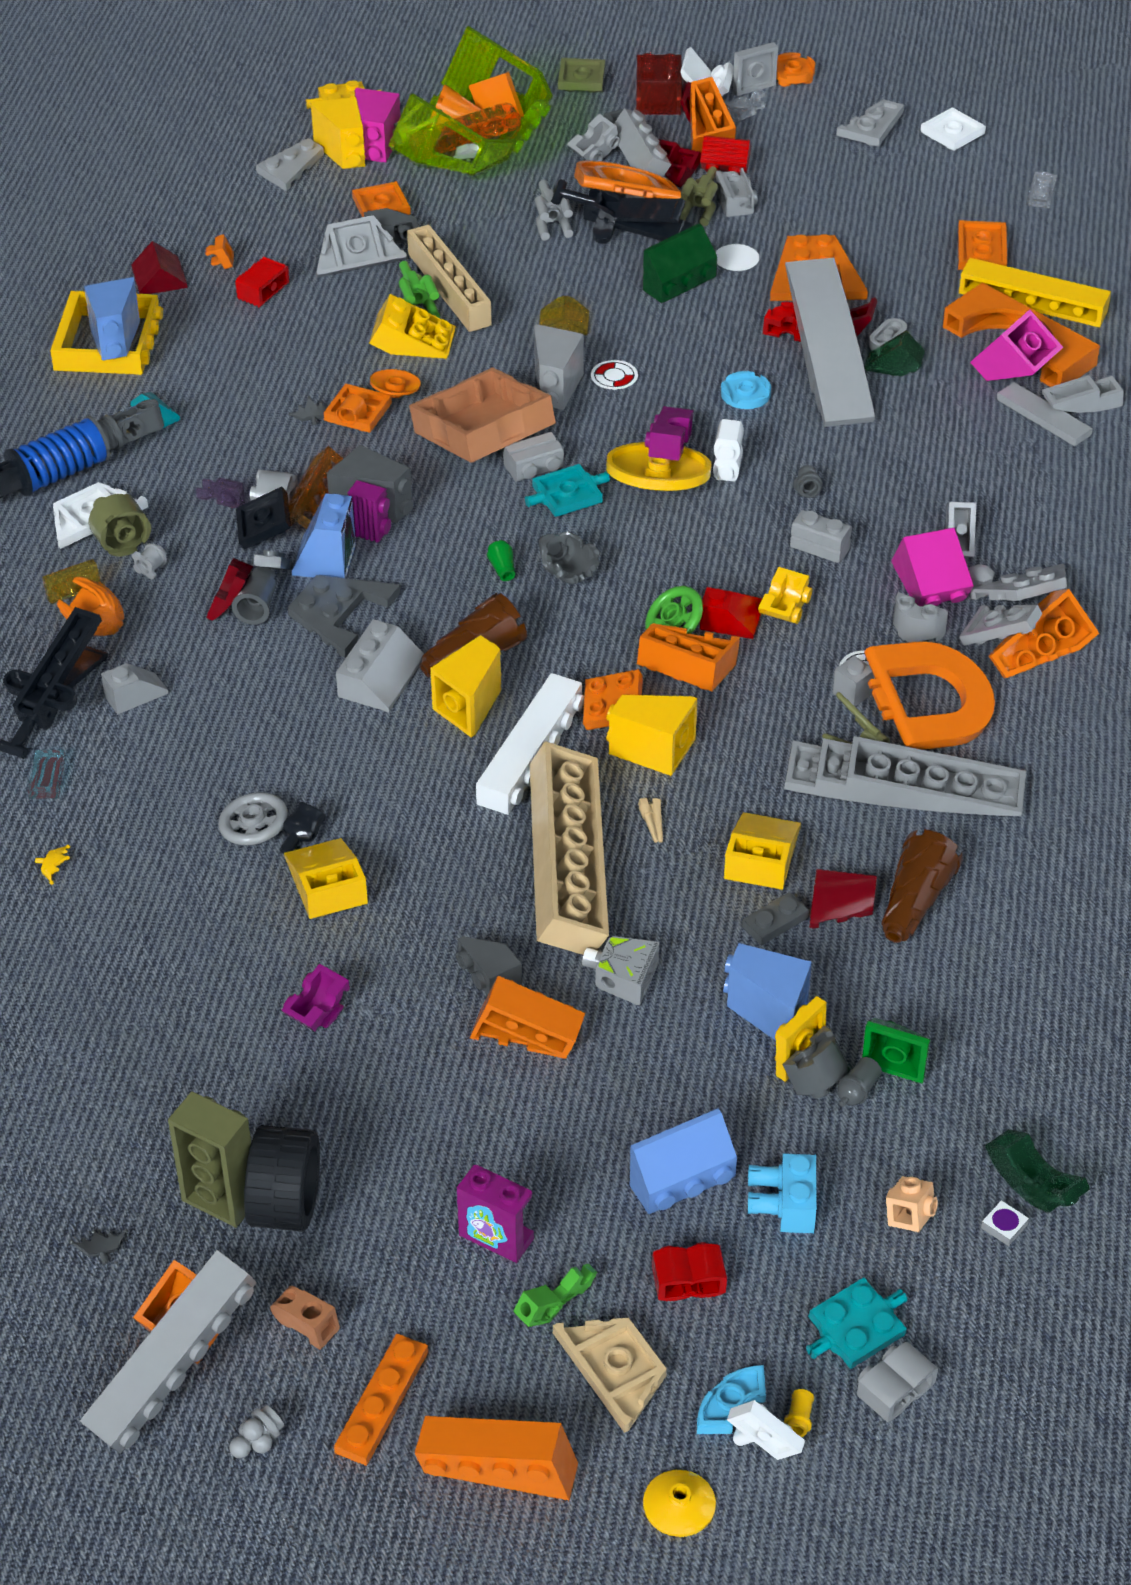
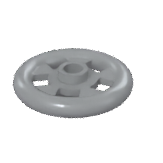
[218,792,288,845]

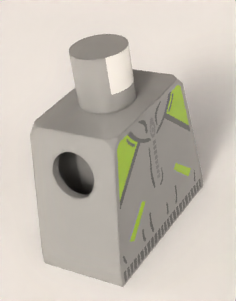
[582,936,659,1005]

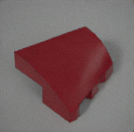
[658,139,701,188]
[206,558,253,621]
[809,869,877,929]

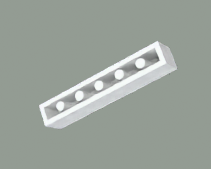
[476,673,585,815]

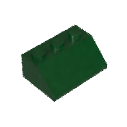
[643,223,717,304]

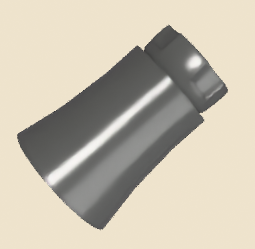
[232,567,277,625]

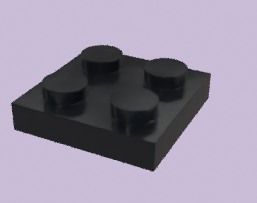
[236,486,291,550]

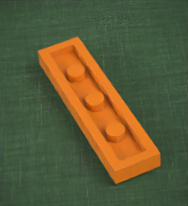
[334,1333,428,1466]

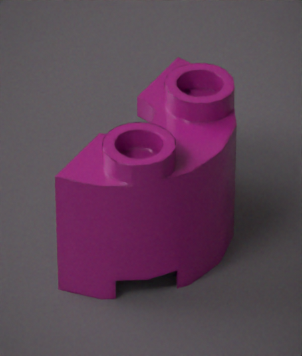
[281,963,350,1032]

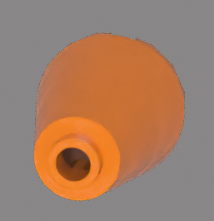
[428,84,493,138]

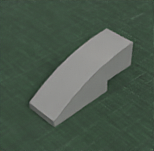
[1042,375,1124,413]

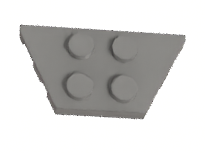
[316,215,407,277]
[970,564,1067,601]

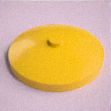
[606,442,712,491]

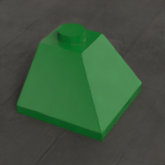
[862,1018,930,1084]

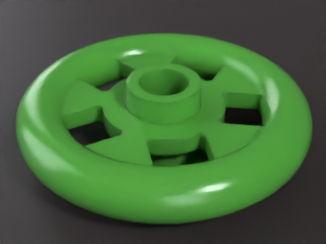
[645,586,703,634]

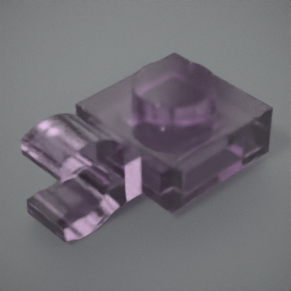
[196,477,245,508]

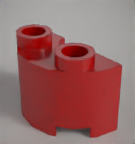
[762,302,801,342]

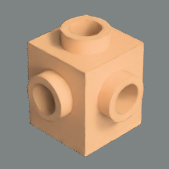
[886,1176,938,1232]

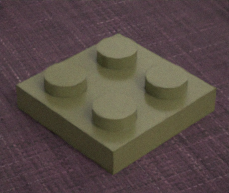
[558,58,605,92]

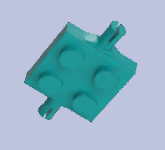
[524,464,610,517]
[806,1277,908,1369]

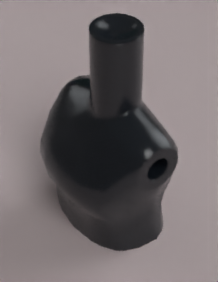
[280,802,326,854]

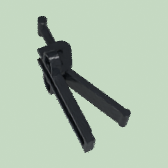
[551,179,692,244]
[0,607,108,759]

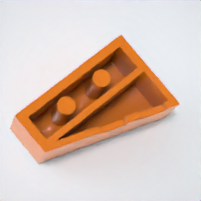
[690,77,736,154]

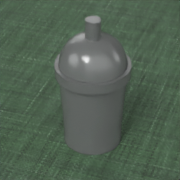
[838,1057,882,1107]

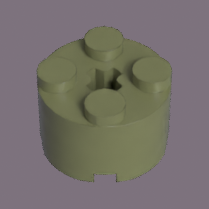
[88,494,151,557]

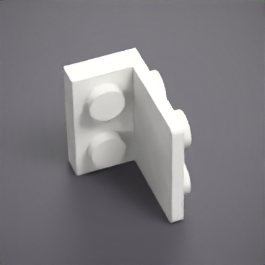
[681,47,734,96]

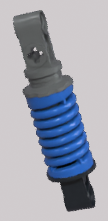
[0,399,164,499]

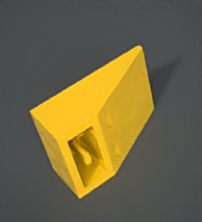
[369,294,456,359]
[724,812,801,890]
[284,838,368,919]

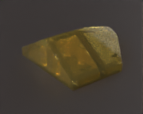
[539,296,589,335]

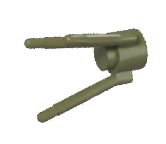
[822,692,890,744]

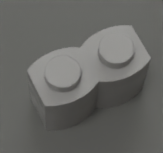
[857,1342,938,1422]

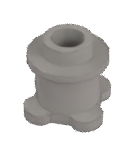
[132,543,167,580]

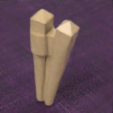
[638,798,663,843]

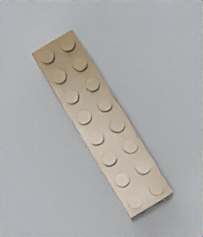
[530,741,609,955]

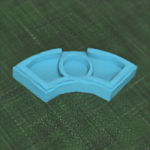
[697,1365,766,1434]

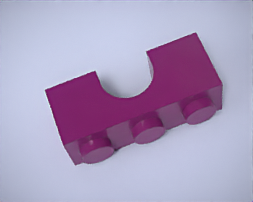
[645,406,694,461]

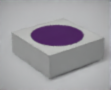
[981,1200,1029,1246]

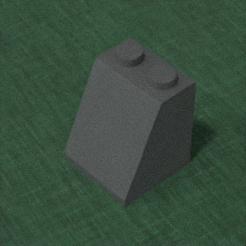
[327,445,413,523]

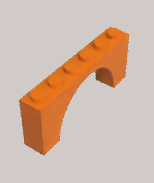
[943,282,1100,387]

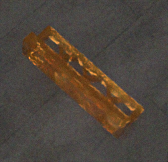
[288,446,343,530]

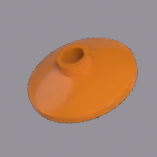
[370,369,421,398]

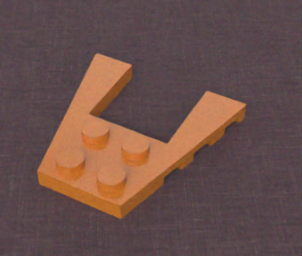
[770,234,868,301]

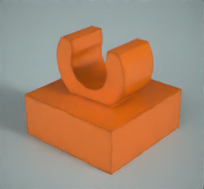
[205,234,234,269]

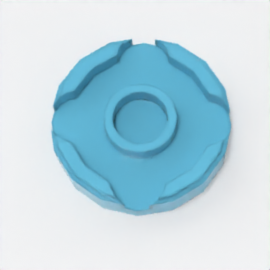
[721,371,771,409]

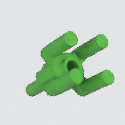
[399,261,440,318]

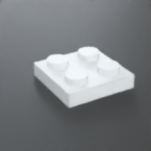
[921,107,986,151]

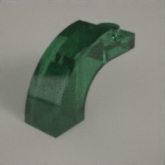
[985,1129,1090,1213]

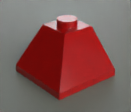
[699,587,762,639]

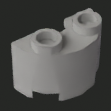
[567,114,620,161]
[250,469,298,505]
[893,592,948,642]

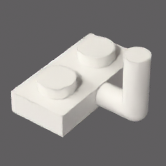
[727,1400,805,1460]

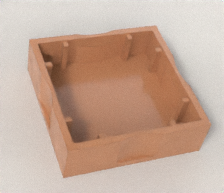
[409,367,556,463]

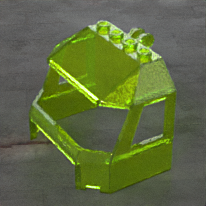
[388,26,553,180]

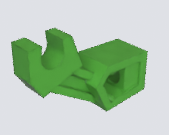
[513,1264,597,1327]

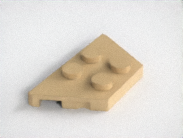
[553,1318,667,1433]

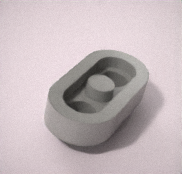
[869,318,907,355]

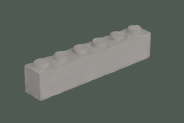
[80,1250,257,1454]

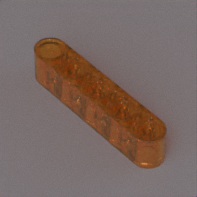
[409,102,521,159]

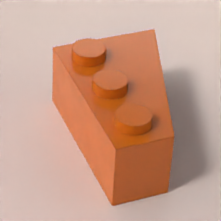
[637,623,740,691]
[470,976,585,1059]

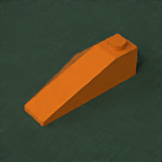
[989,589,1099,678]

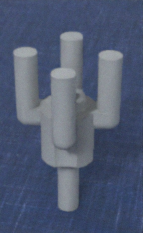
[535,180,573,241]

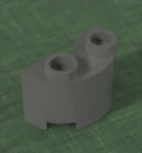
[783,1026,850,1099]

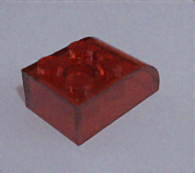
[636,53,682,115]

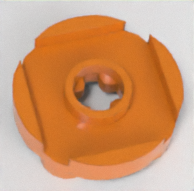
[776,52,815,87]

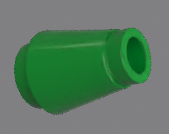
[487,540,515,581]

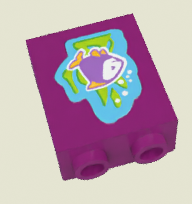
[457,1165,534,1263]

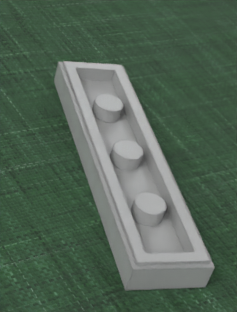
[997,382,1093,446]

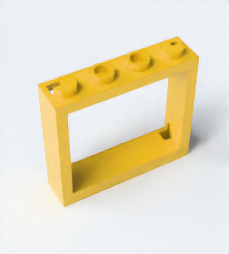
[50,291,163,375]

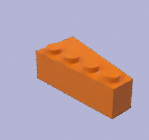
[415,1416,578,1501]

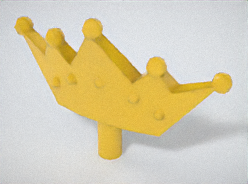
[35,845,70,885]

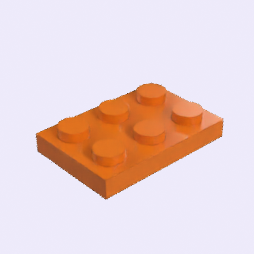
[958,220,1007,270]

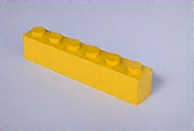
[959,258,1111,328]

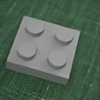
[733,42,778,96]

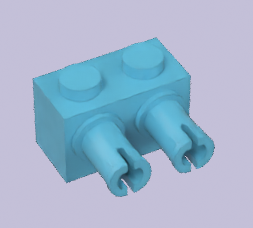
[748,1154,817,1234]

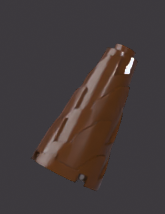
[420,593,527,678]
[881,829,963,943]

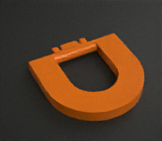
[574,160,681,199]
[864,642,995,750]

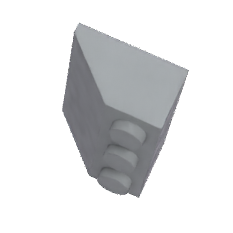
[336,619,424,712]

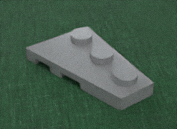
[836,99,904,146]
[256,138,324,192]
[959,605,1043,646]

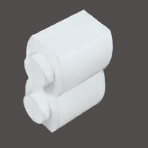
[713,419,744,482]

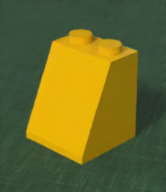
[310,97,365,169]
[430,635,501,737]
[606,695,697,776]

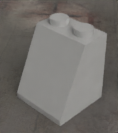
[534,324,584,410]

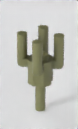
[680,166,718,226]

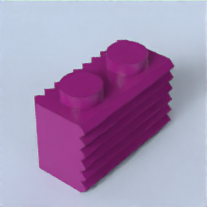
[347,480,391,543]

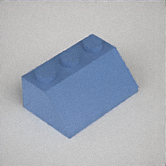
[630,1108,737,1214]

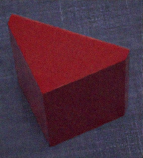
[131,241,188,294]

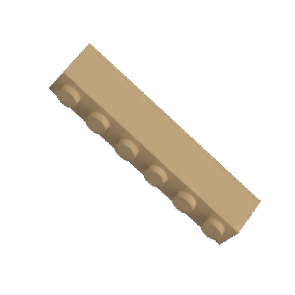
[407,224,492,332]

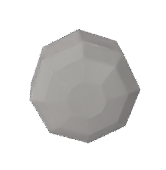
[969,564,994,587]

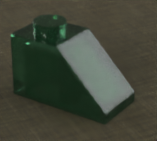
[864,330,925,377]

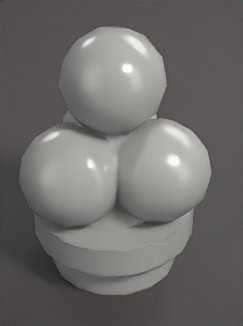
[229,1405,284,1459]

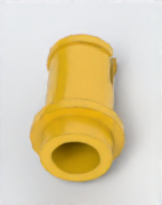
[784,1389,814,1437]

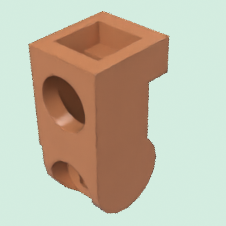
[270,1286,340,1350]

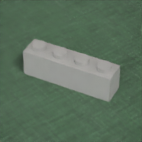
[614,108,671,176]

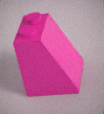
[354,88,401,163]
[970,310,1063,381]
[891,527,974,606]

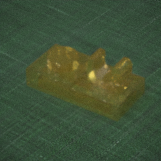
[42,559,101,604]

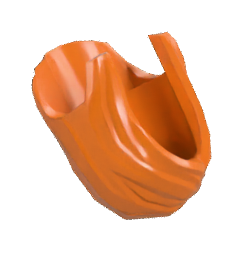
[57,577,124,636]

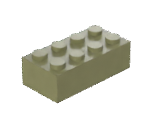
[168,1091,251,1228]

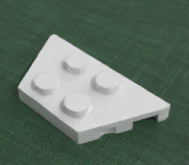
[53,482,148,549]

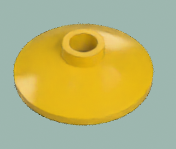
[643,1470,716,1537]

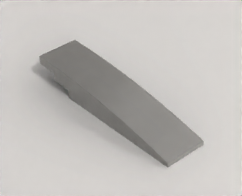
[785,257,875,427]
[784,736,1026,816]

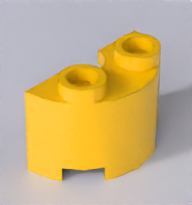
[758,567,813,624]

